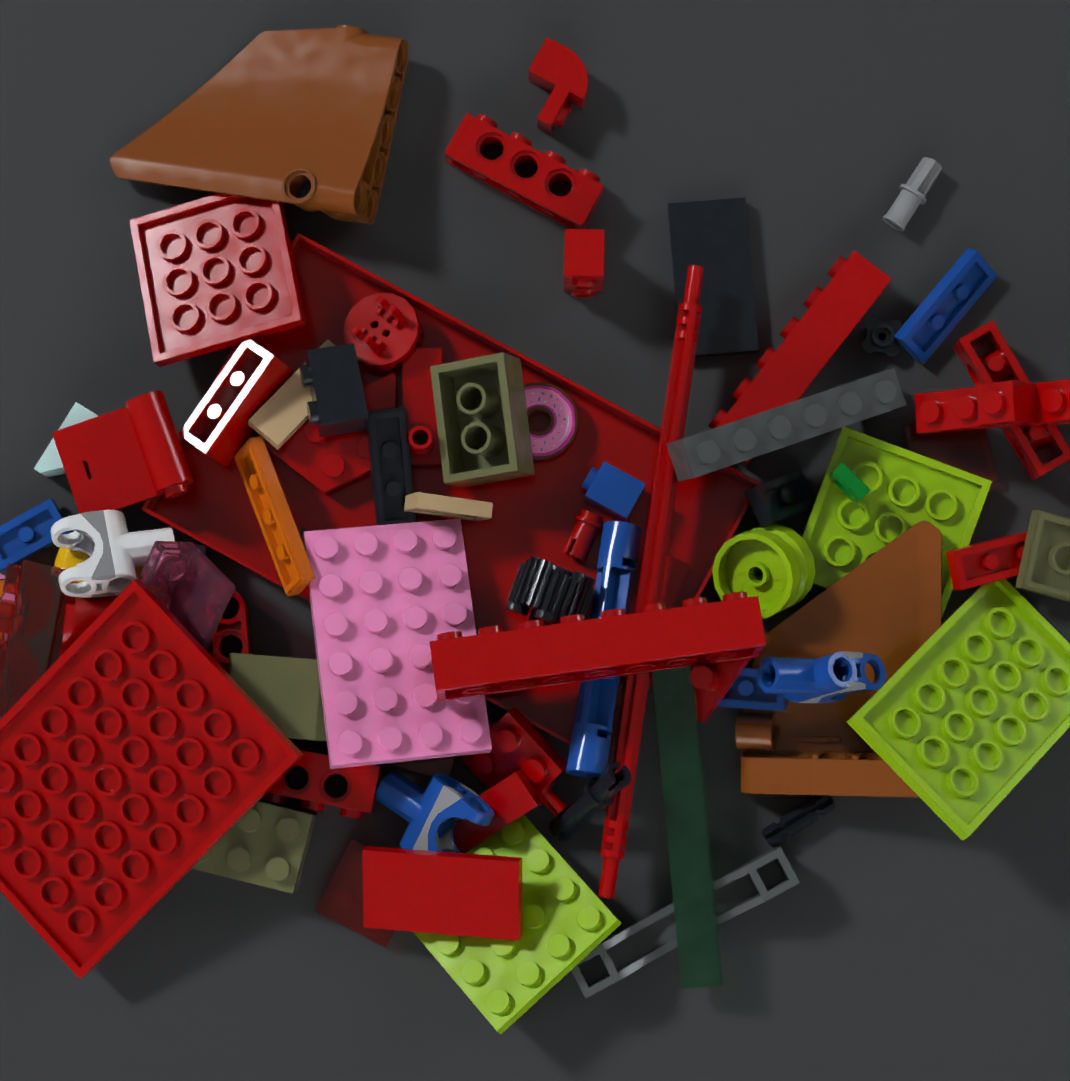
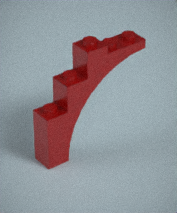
[914,379,1070,434]

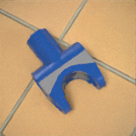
[757,651,886,703]
[375,770,495,853]

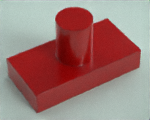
[670,658,751,723]

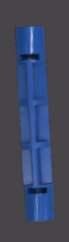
[566,521,642,778]

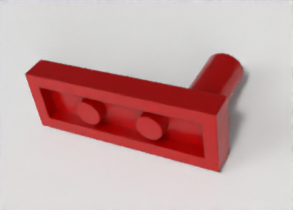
[402,348,442,467]

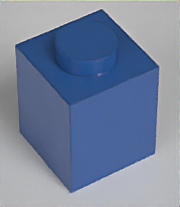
[581,461,646,522]

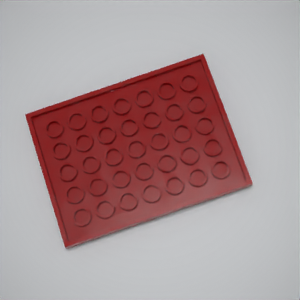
[0,579,304,979]

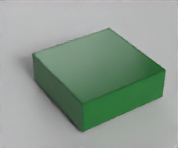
[829,462,870,503]

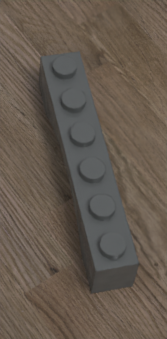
[666,368,906,482]
[571,846,800,999]

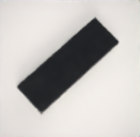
[367,407,417,525]

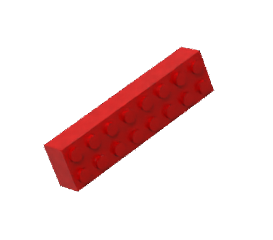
[430,592,766,702]

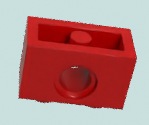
[564,229,605,298]

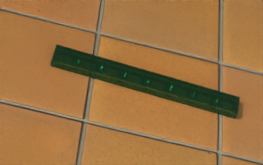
[652,666,724,988]

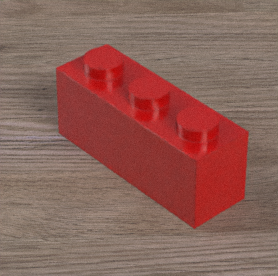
[178,338,293,467]

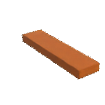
[234,436,316,597]

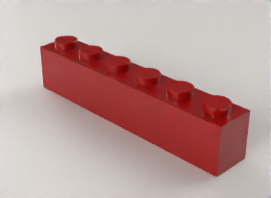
[708,250,892,468]

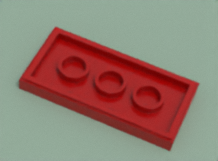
[362,846,523,941]

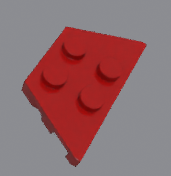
[262,372,397,494]

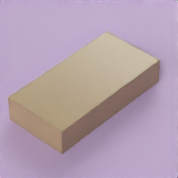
[404,492,493,522]

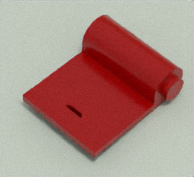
[52,391,194,514]

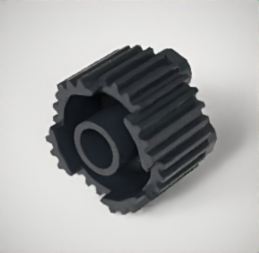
[505,556,596,626]

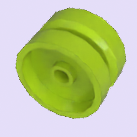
[712,524,816,619]

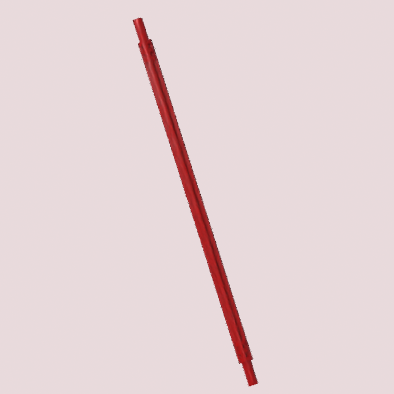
[598,265,704,899]

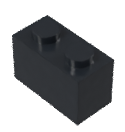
[299,343,369,438]

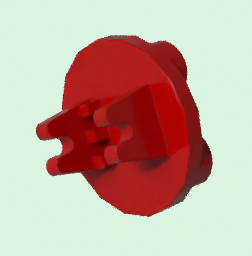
[343,293,422,371]

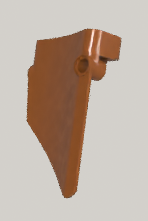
[110,25,409,224]
[735,520,942,798]

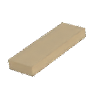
[248,339,336,450]

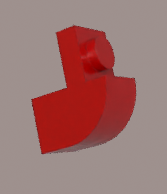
[528,37,588,135]

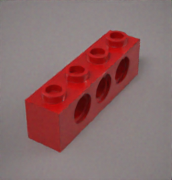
[444,113,604,229]
[953,320,1070,482]
[261,750,383,820]

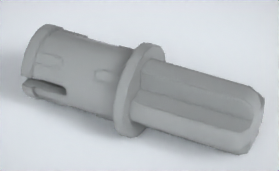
[883,157,942,232]

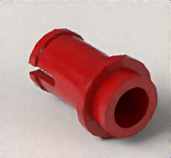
[563,509,603,562]

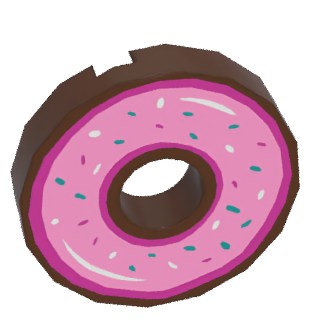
[524,382,578,461]

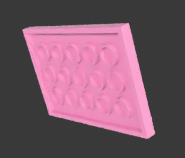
[302,518,492,769]

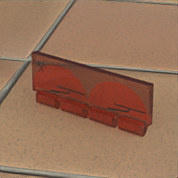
[0,560,66,717]

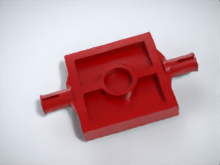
[460,707,567,817]

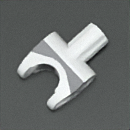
[50,510,176,598]

